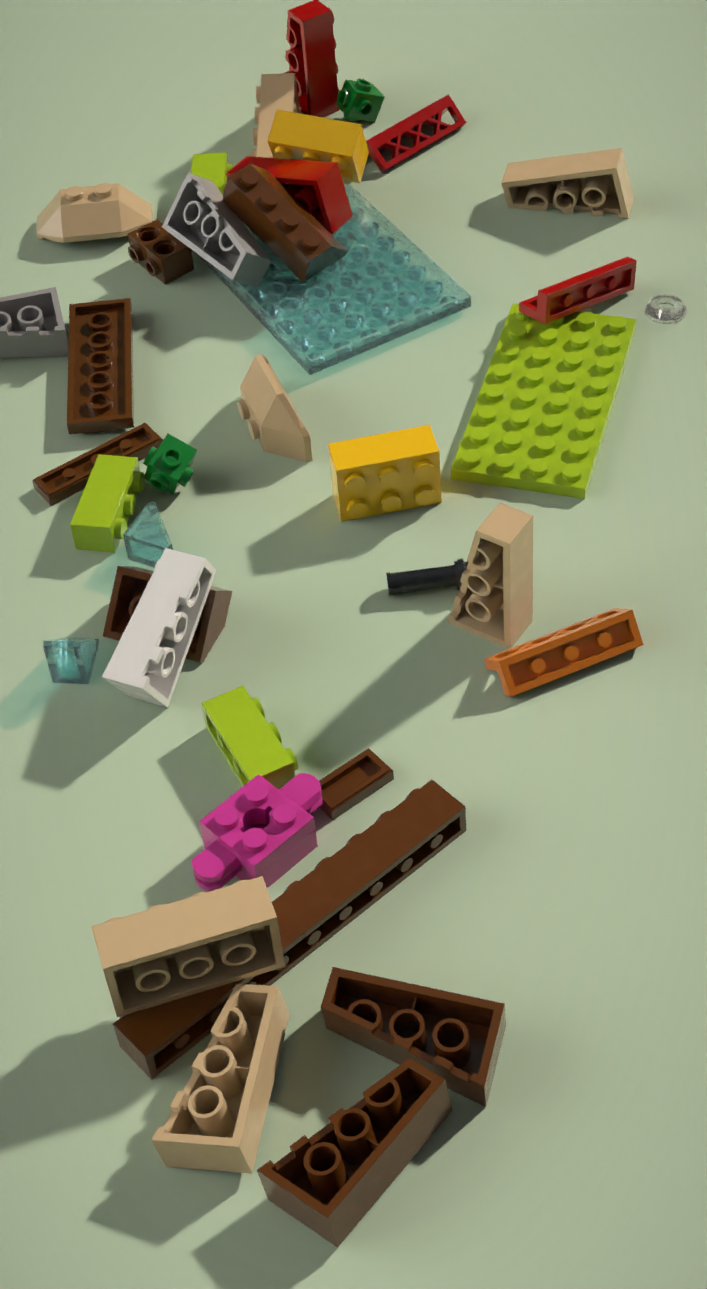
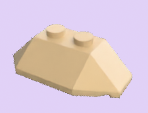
[36,183,153,243]
[237,354,313,462]

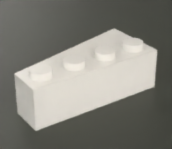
[102,548,217,708]

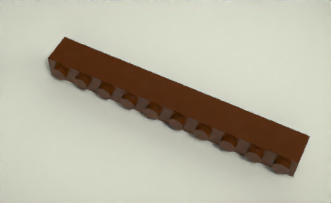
[113,779,466,1080]

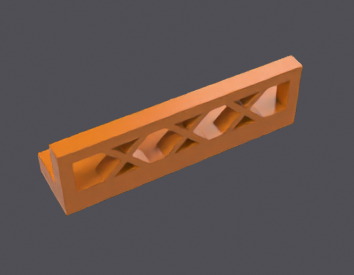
[484,608,644,697]

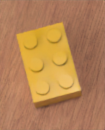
[267,109,369,184]
[328,425,442,522]

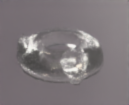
[645,294,686,324]

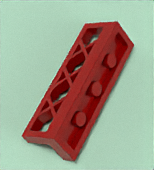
[366,94,467,173]
[519,257,637,324]

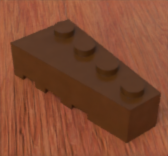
[321,967,506,1107]
[257,1058,453,1248]

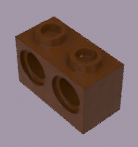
[128,219,195,285]

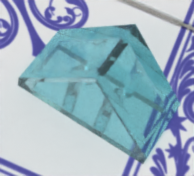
[123,501,173,568]
[43,637,99,684]

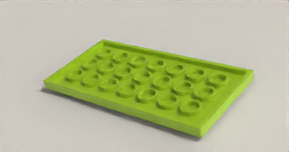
[451,303,636,499]

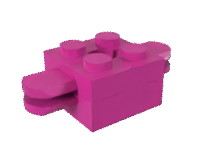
[191,773,323,892]

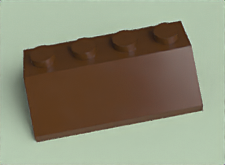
[222,164,348,283]

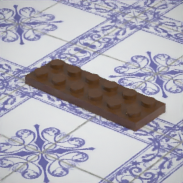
[67,298,134,435]

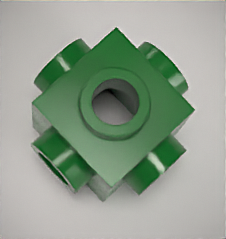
[336,79,385,122]
[143,433,197,495]

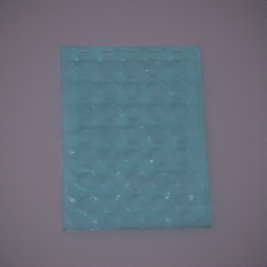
[195,184,471,375]

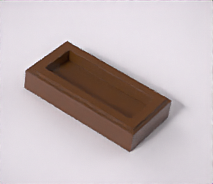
[319,748,394,820]

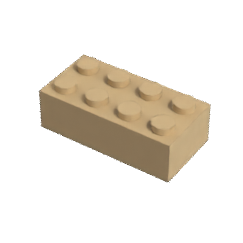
[91,876,285,1017]

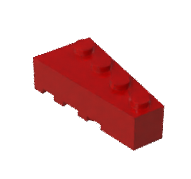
[285,0,340,117]
[226,156,353,234]

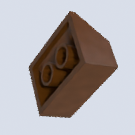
[103,566,232,663]

